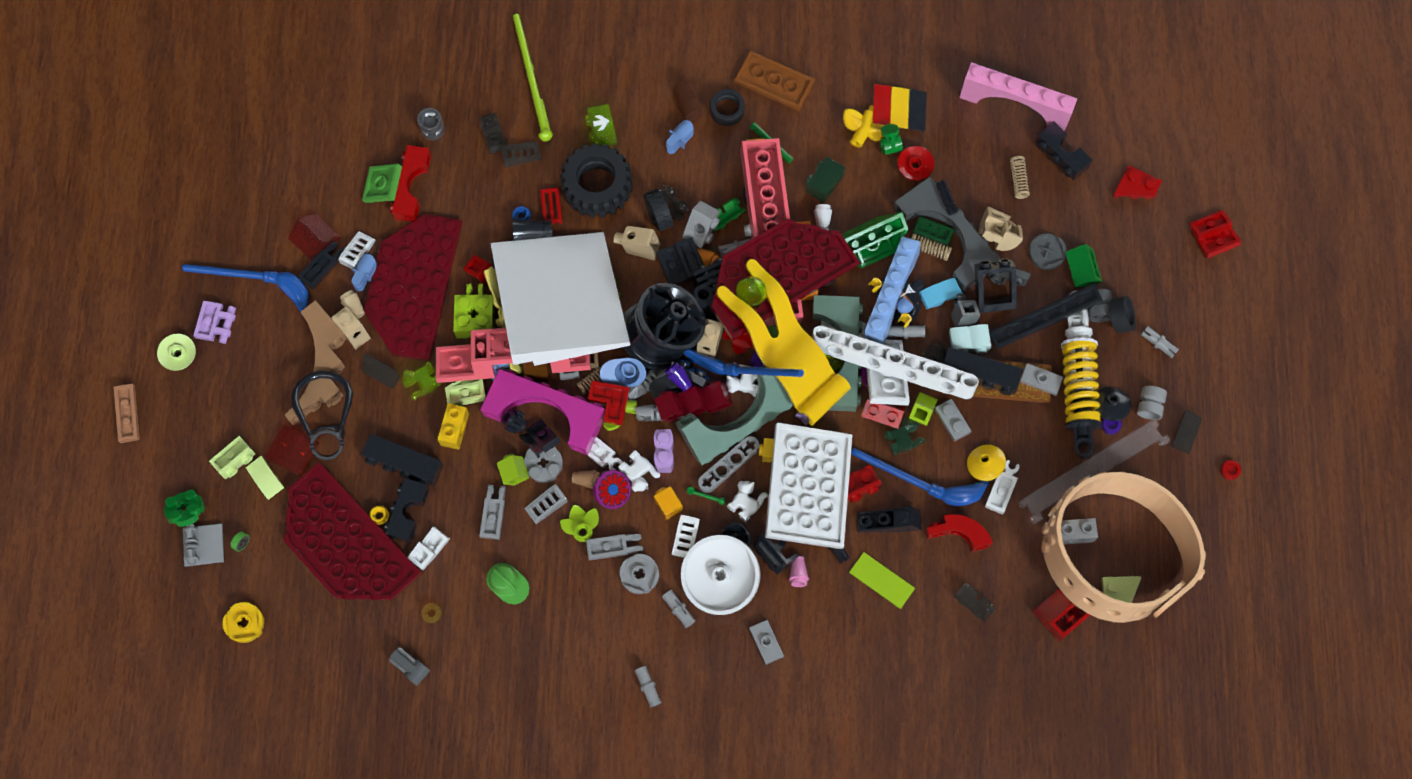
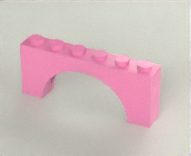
[960,63,1077,131]

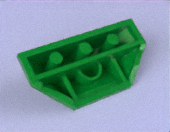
[842,212,908,268]

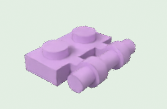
[194,301,236,344]

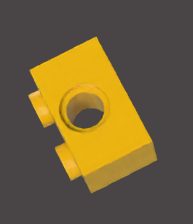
[438,403,469,450]

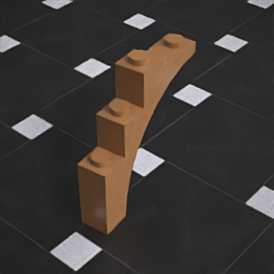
[285,300,346,426]

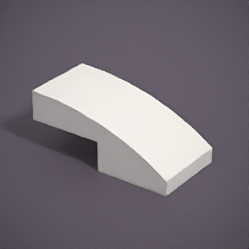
[408,527,450,570]

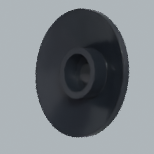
[1093,387,1131,421]

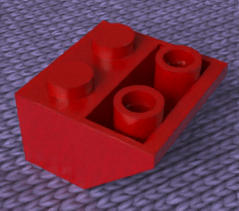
[1032,588,1090,642]

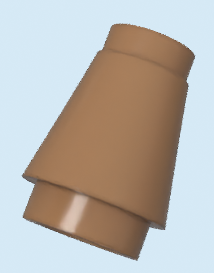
[572,470,601,489]

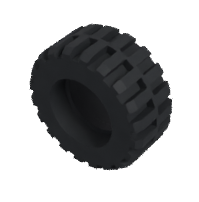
[560,143,632,218]

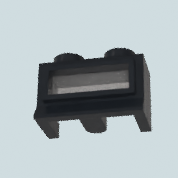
[753,532,799,575]

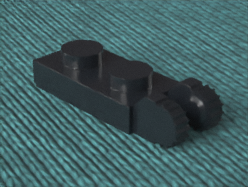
[298,241,345,290]

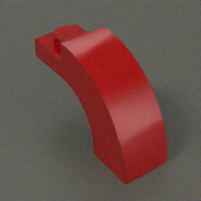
[925,514,993,552]

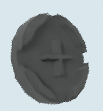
[1028,233,1067,270]

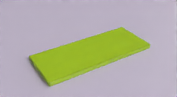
[849,552,915,609]

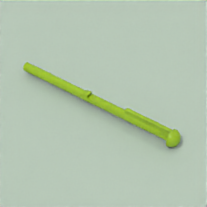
[513,14,552,142]

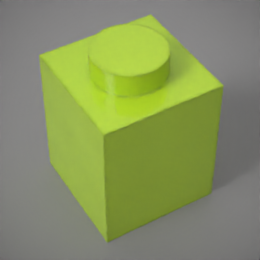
[909,392,938,426]
[497,454,529,486]

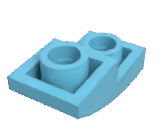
[918,278,963,309]

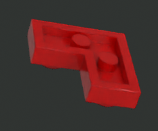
[588,381,630,426]

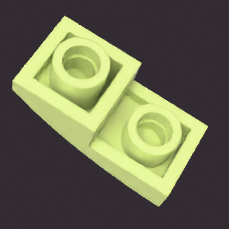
[246,456,284,500]

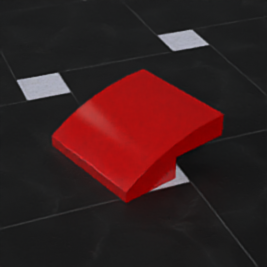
[1189,210,1241,259]

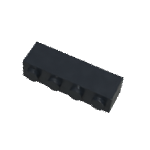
[943,347,1023,396]
[361,434,444,487]

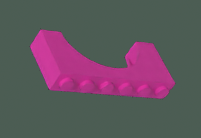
[480,369,605,455]

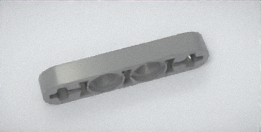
[698,436,759,493]

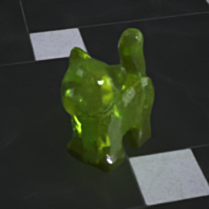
[402,361,443,400]

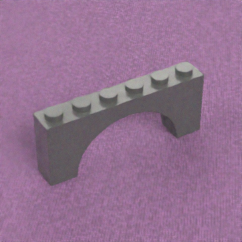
[893,177,1000,292]

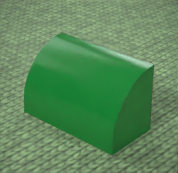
[1065,244,1102,287]

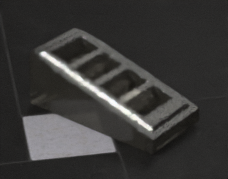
[501,142,541,168]

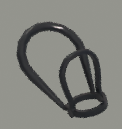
[291,371,353,460]

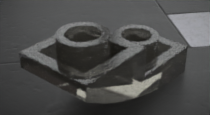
[478,113,507,154]

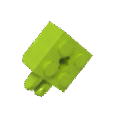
[454,284,495,338]

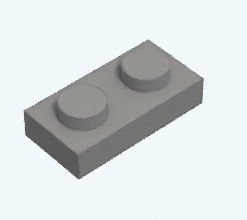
[934,399,971,442]

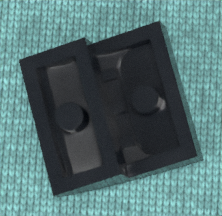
[656,237,704,285]

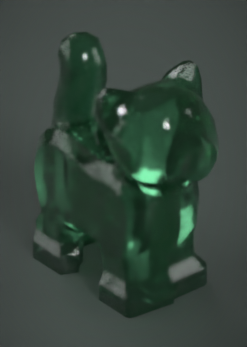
[884,417,926,456]

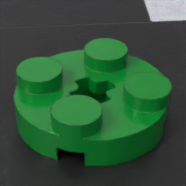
[164,490,205,527]

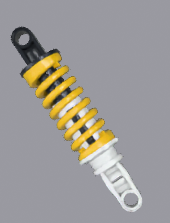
[1061,291,1102,460]

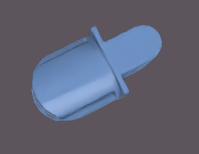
[666,120,694,154]
[352,254,377,292]

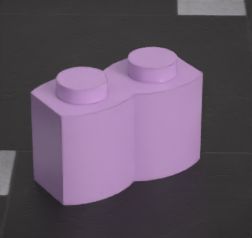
[654,429,674,473]

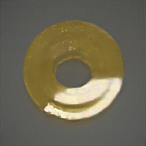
[421,603,441,623]

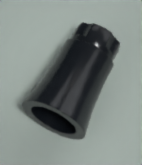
[512,218,552,241]

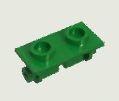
[713,198,746,231]

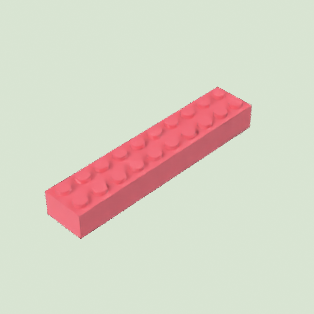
[740,138,803,326]

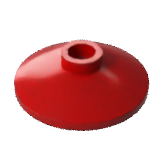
[897,146,935,181]

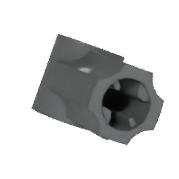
[389,647,430,686]

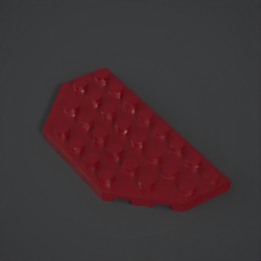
[364,214,463,362]
[711,219,860,340]
[284,462,422,601]

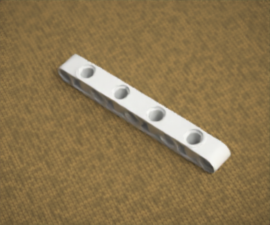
[811,326,979,399]

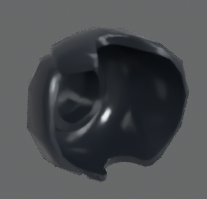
[722,522,751,547]

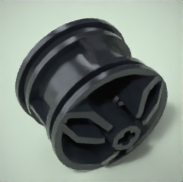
[623,283,706,370]

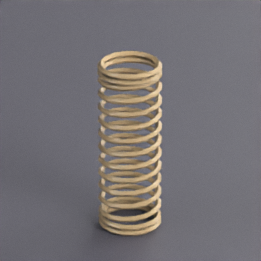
[1010,156,1030,199]
[911,233,952,261]
[577,360,609,395]

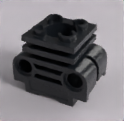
[693,258,723,322]

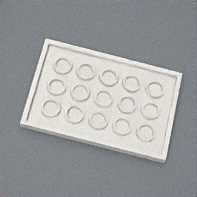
[765,423,852,549]

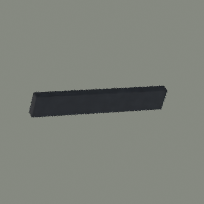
[989,283,1103,350]

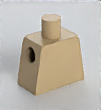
[614,226,660,260]
[331,306,371,350]
[697,319,724,358]

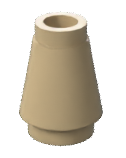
[340,290,365,319]

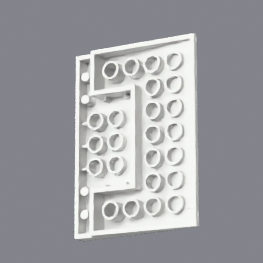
[491,232,630,366]

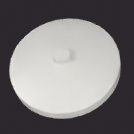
[681,535,760,615]

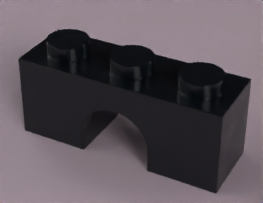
[1035,122,1093,181]
[384,478,430,544]

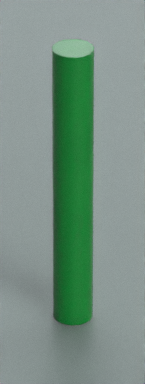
[750,122,794,164]

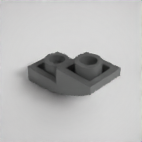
[987,269,1030,287]

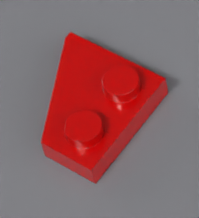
[1113,165,1162,199]

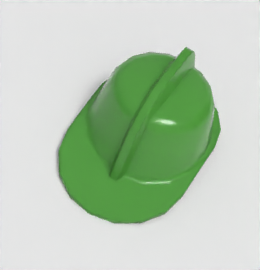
[486,563,529,605]

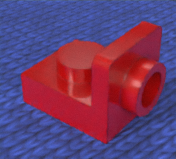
[463,255,492,286]

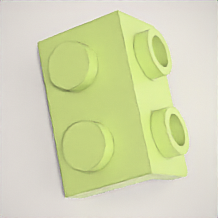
[209,436,255,480]

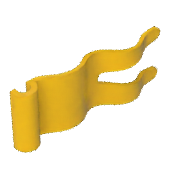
[717,259,851,426]

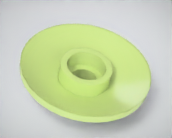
[157,334,196,371]

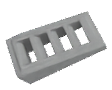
[524,484,568,524]

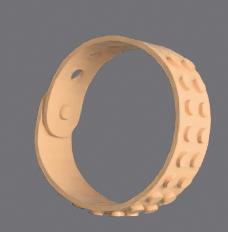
[1041,472,1206,623]

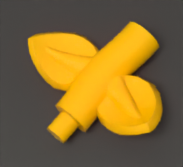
[843,105,884,148]

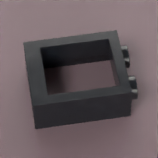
[974,259,1017,313]

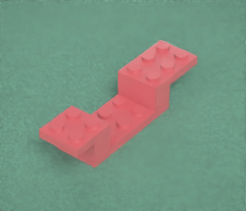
[436,328,591,383]

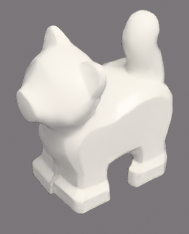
[726,362,758,397]
[619,450,660,492]
[727,481,768,523]

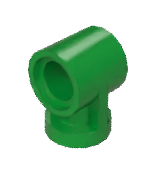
[880,124,903,155]

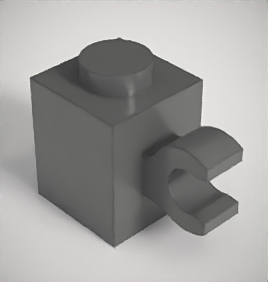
[951,294,980,327]

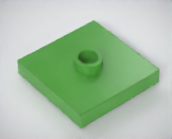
[362,164,402,203]

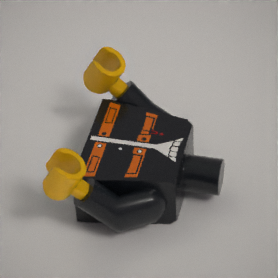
[868,278,925,328]

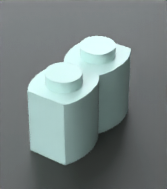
[949,324,991,355]

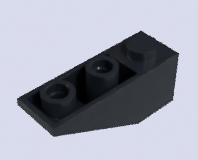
[857,506,921,532]

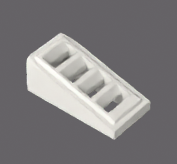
[338,232,375,269]
[672,515,700,558]

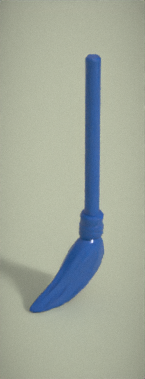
[182,264,309,316]
[684,349,804,377]
[851,448,989,506]

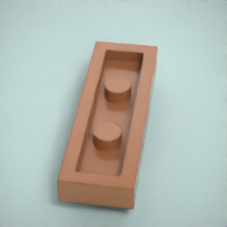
[114,384,140,443]

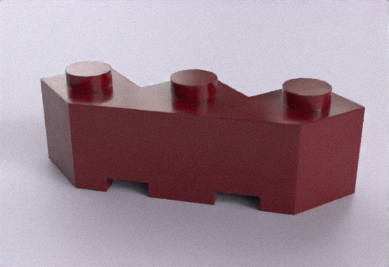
[654,380,733,422]

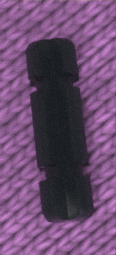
[936,180,958,216]

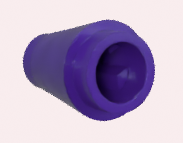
[665,362,692,391]

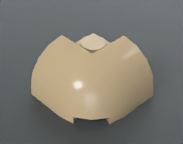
[978,207,1023,251]

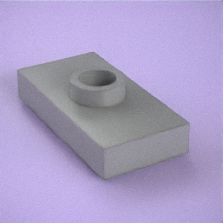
[1020,363,1063,396]
[749,620,784,665]

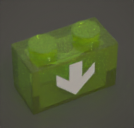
[585,104,617,147]

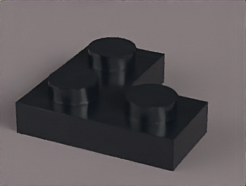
[670,357,710,387]

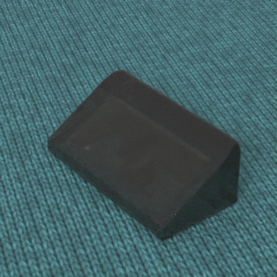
[362,354,400,389]
[1171,409,1202,454]

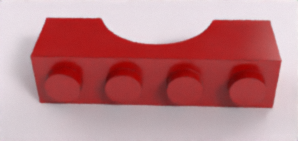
[390,145,431,222]

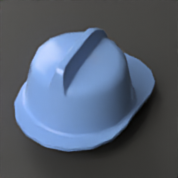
[600,357,646,387]

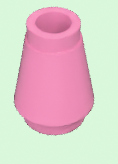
[789,556,809,587]

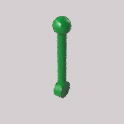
[687,487,726,505]

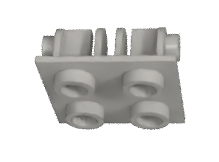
[183,524,224,567]

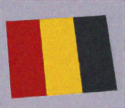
[873,84,927,132]

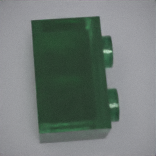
[805,156,846,203]

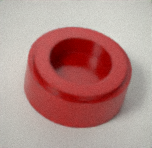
[1220,460,1241,480]

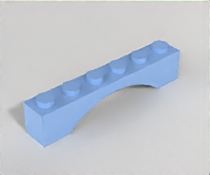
[865,237,920,345]

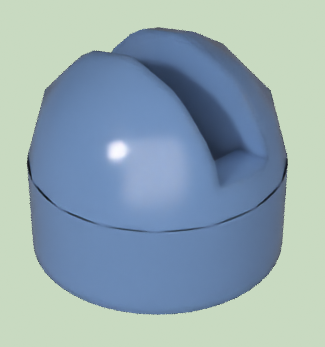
[897,297,914,314]

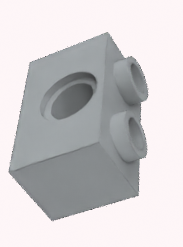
[682,201,720,248]
[1061,518,1098,545]

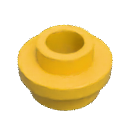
[369,506,389,525]

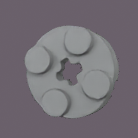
[524,447,563,483]
[620,554,659,594]

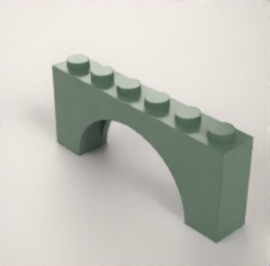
[812,295,863,412]
[675,365,793,465]

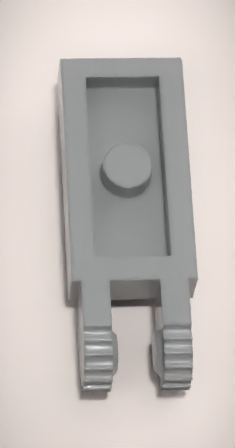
[480,485,506,540]
[586,534,643,561]

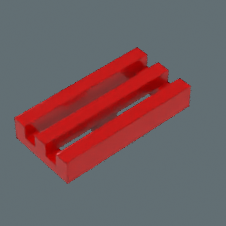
[540,187,563,225]

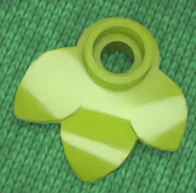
[560,505,599,542]

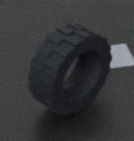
[643,188,673,232]

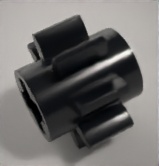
[503,409,527,434]

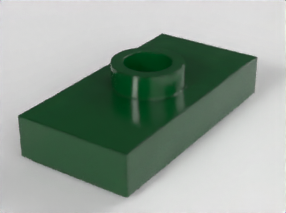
[912,216,954,247]

